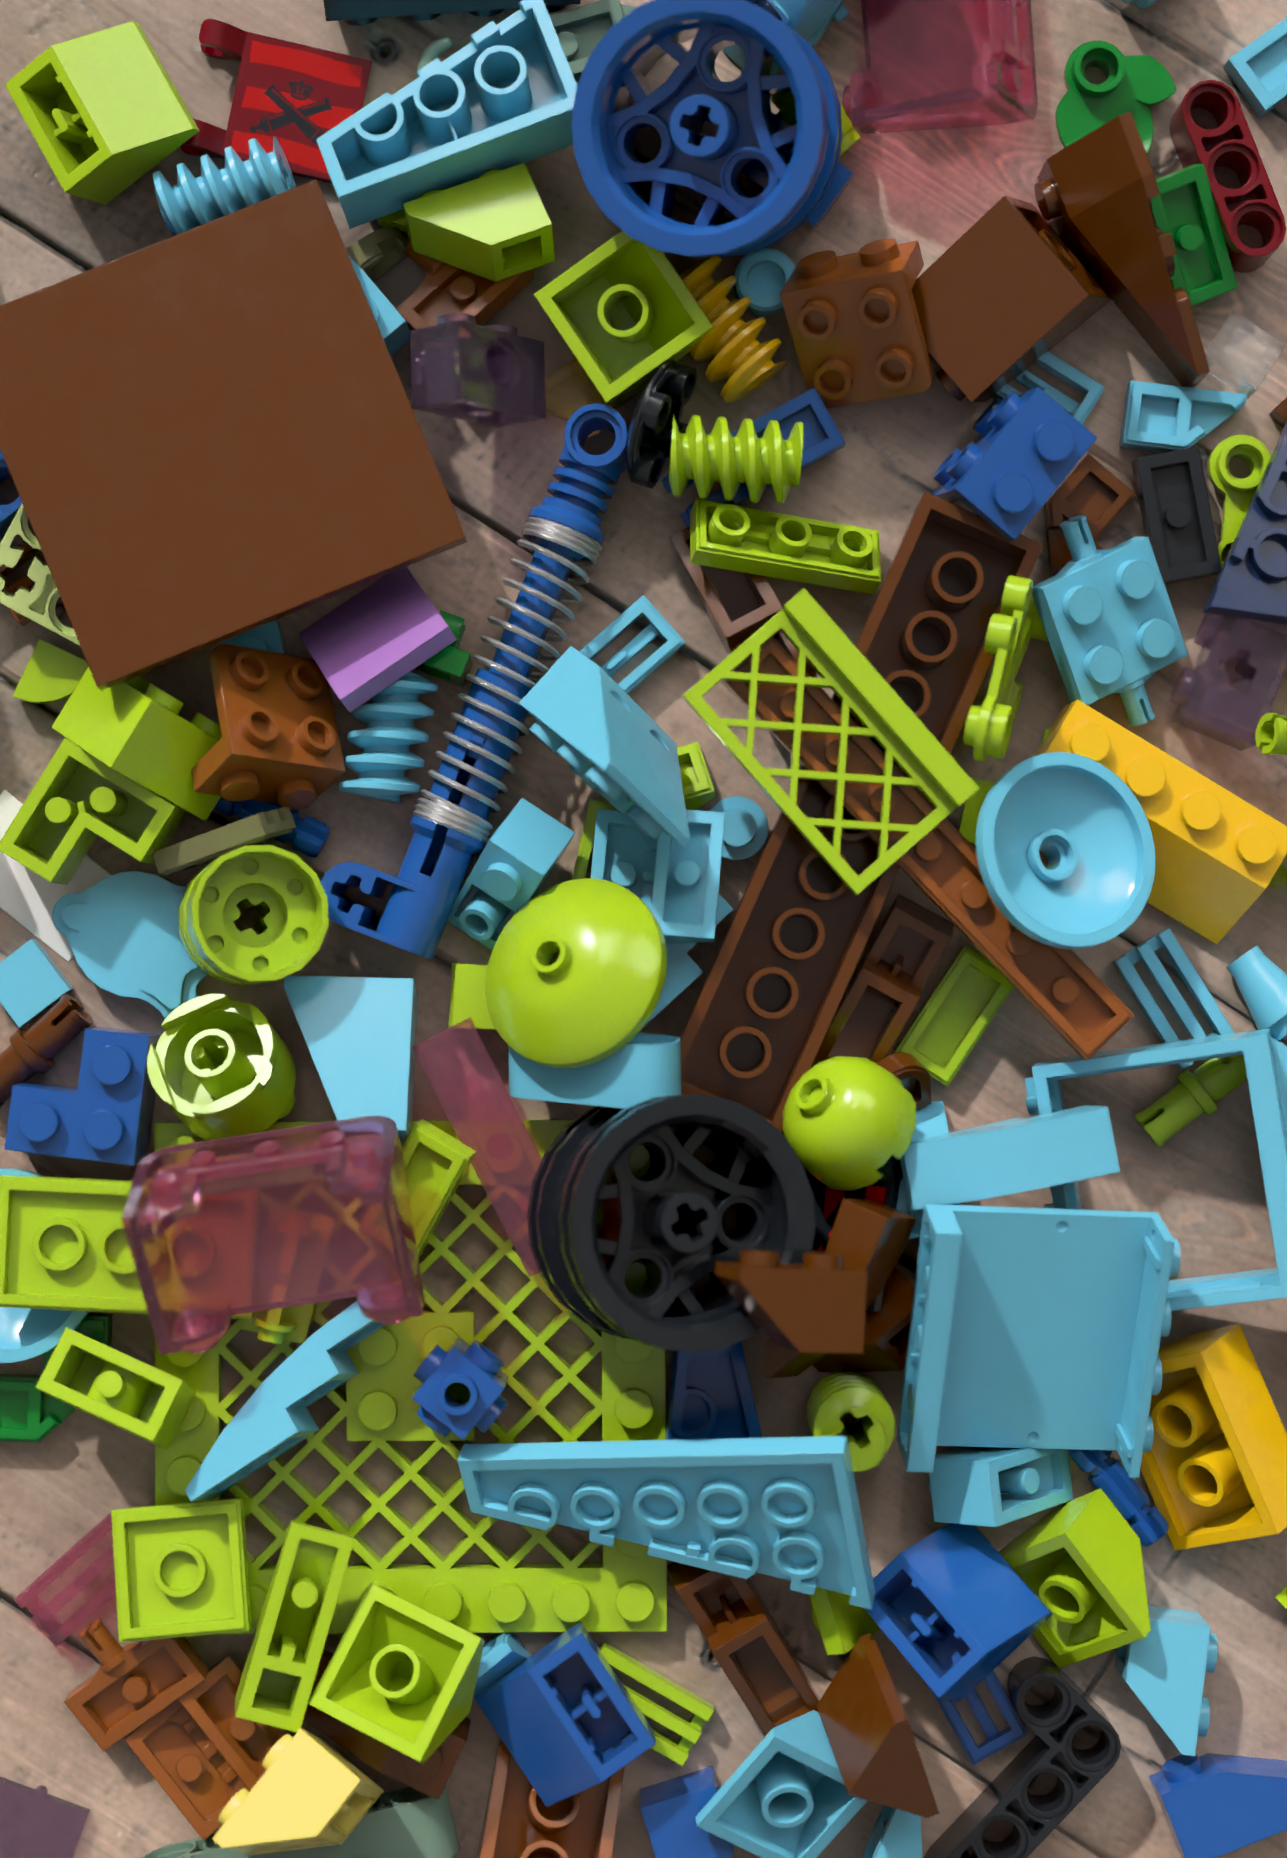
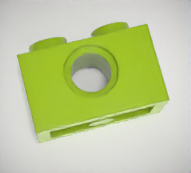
[36,1327,197,1451]

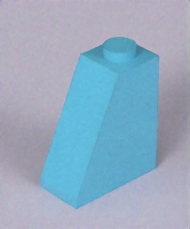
[284,975,418,1153]

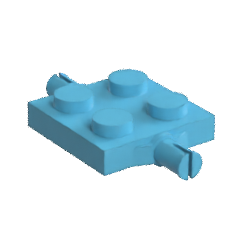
[1032,515,1188,726]

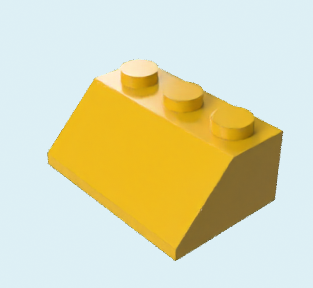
[1140,1323,1287,1551]

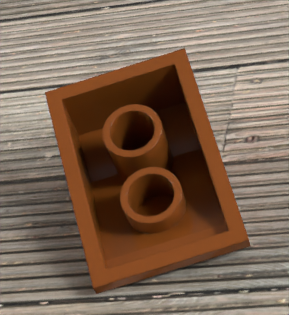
[476,1738,625,1858]

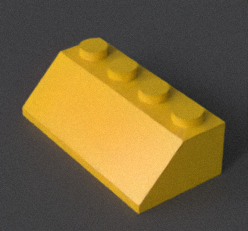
[1034,699,1287,944]

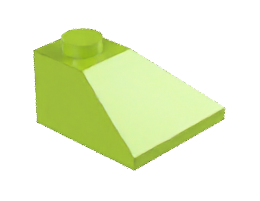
[999,1488,1151,1669]

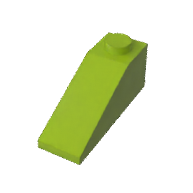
[235,1520,355,1732]

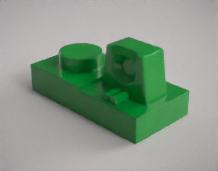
[1151,164,1238,306]

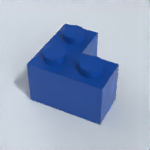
[4,1027,161,1165]

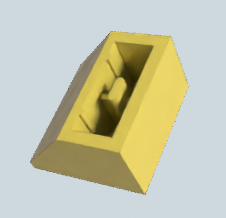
[213,1728,384,1855]

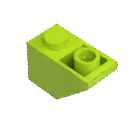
[403,163,555,282]

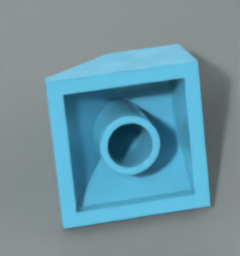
[695,1710,868,1858]

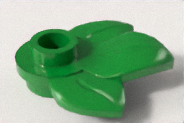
[1055,40,1177,154]

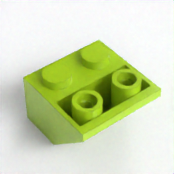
[4,21,200,205]

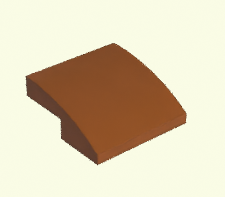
[123,1655,291,1841]

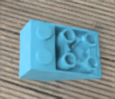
[519,646,690,847]

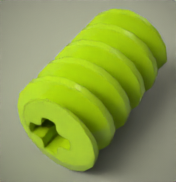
[669,414,803,504]
[807,1372,895,1472]

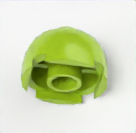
[782,1056,916,1191]

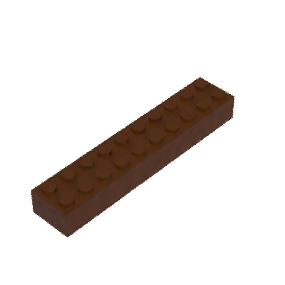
[679,492,1044,1133]

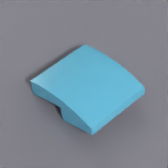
[590,809,725,943]

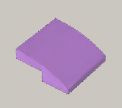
[299,567,457,713]

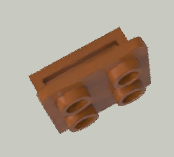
[780,238,934,409]
[191,643,345,809]

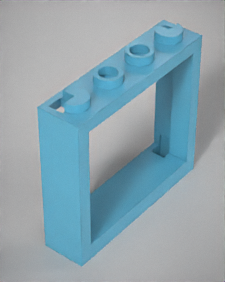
[1025,1028,1287,1311]

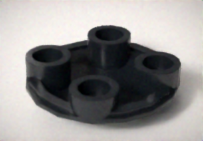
[627,360,697,489]

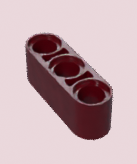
[1169,80,1286,273]

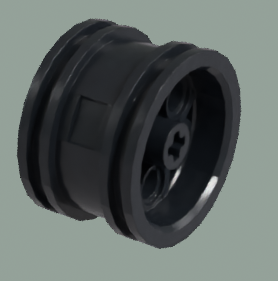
[527,1094,816,1353]

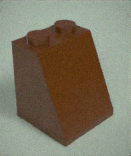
[912,196,1113,403]

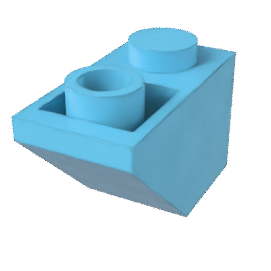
[448,798,575,950]
[1114,1606,1218,1756]

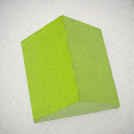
[308,1583,485,1764]

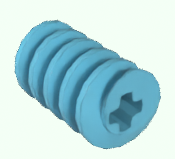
[152,136,296,236]
[338,672,439,804]

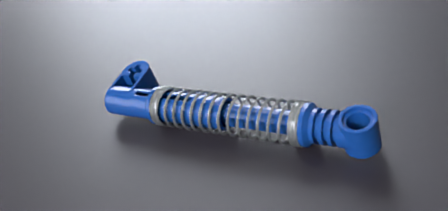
[320,403,629,960]

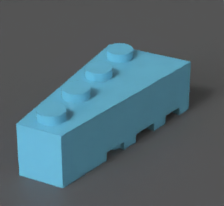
[316,0,577,229]

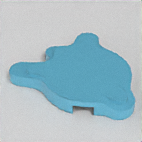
[52,871,239,1019]

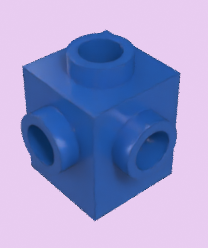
[412,1337,508,1440]

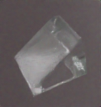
[1204,310,1285,399]

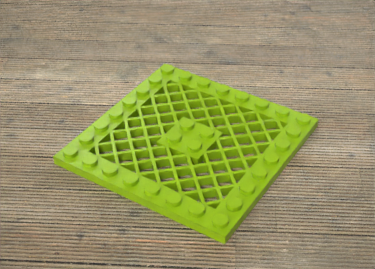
[154,1119,667,1635]

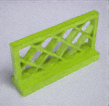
[682,588,980,896]

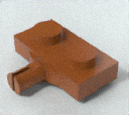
[395,241,534,361]
[64,1618,209,1752]

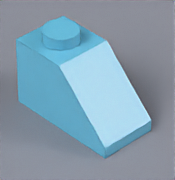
[929,1447,1073,1527]

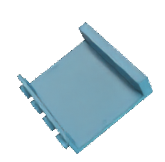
[896,1204,1181,1478]

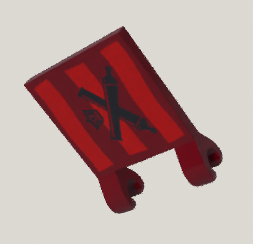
[180,19,372,184]

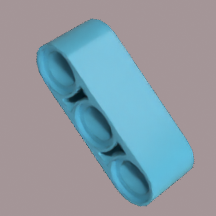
[508,1033,681,1109]

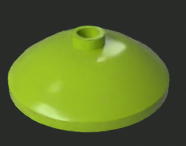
[485,878,667,1069]

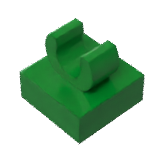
[415,610,473,688]

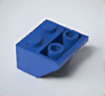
[864,1523,1053,1702]
[474,1621,656,1807]

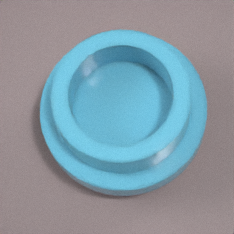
[710,796,769,860]

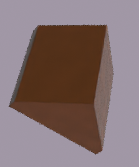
[816,1632,939,1818]

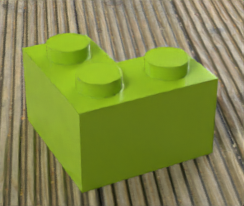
[51,667,222,822]
[0,738,188,885]

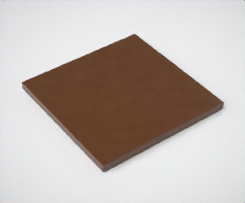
[0,179,467,691]

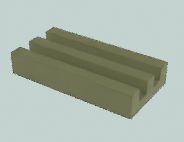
[152,806,296,876]

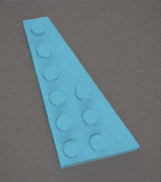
[457,1436,875,1610]

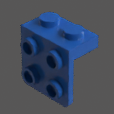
[932,387,1097,541]

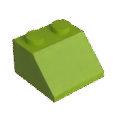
[534,231,714,408]

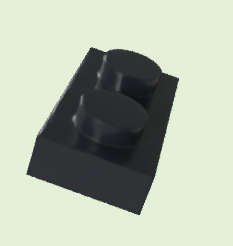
[1131,446,1222,585]

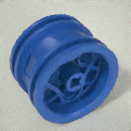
[571,0,843,257]

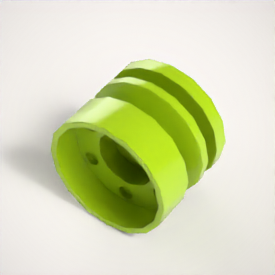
[178,845,329,986]

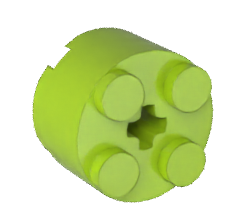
[147,993,296,1146]

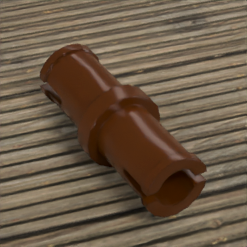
[0,993,93,1108]

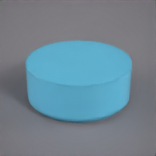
[734,248,796,317]

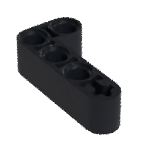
[924,1656,1121,1858]

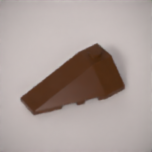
[1034,111,1210,388]

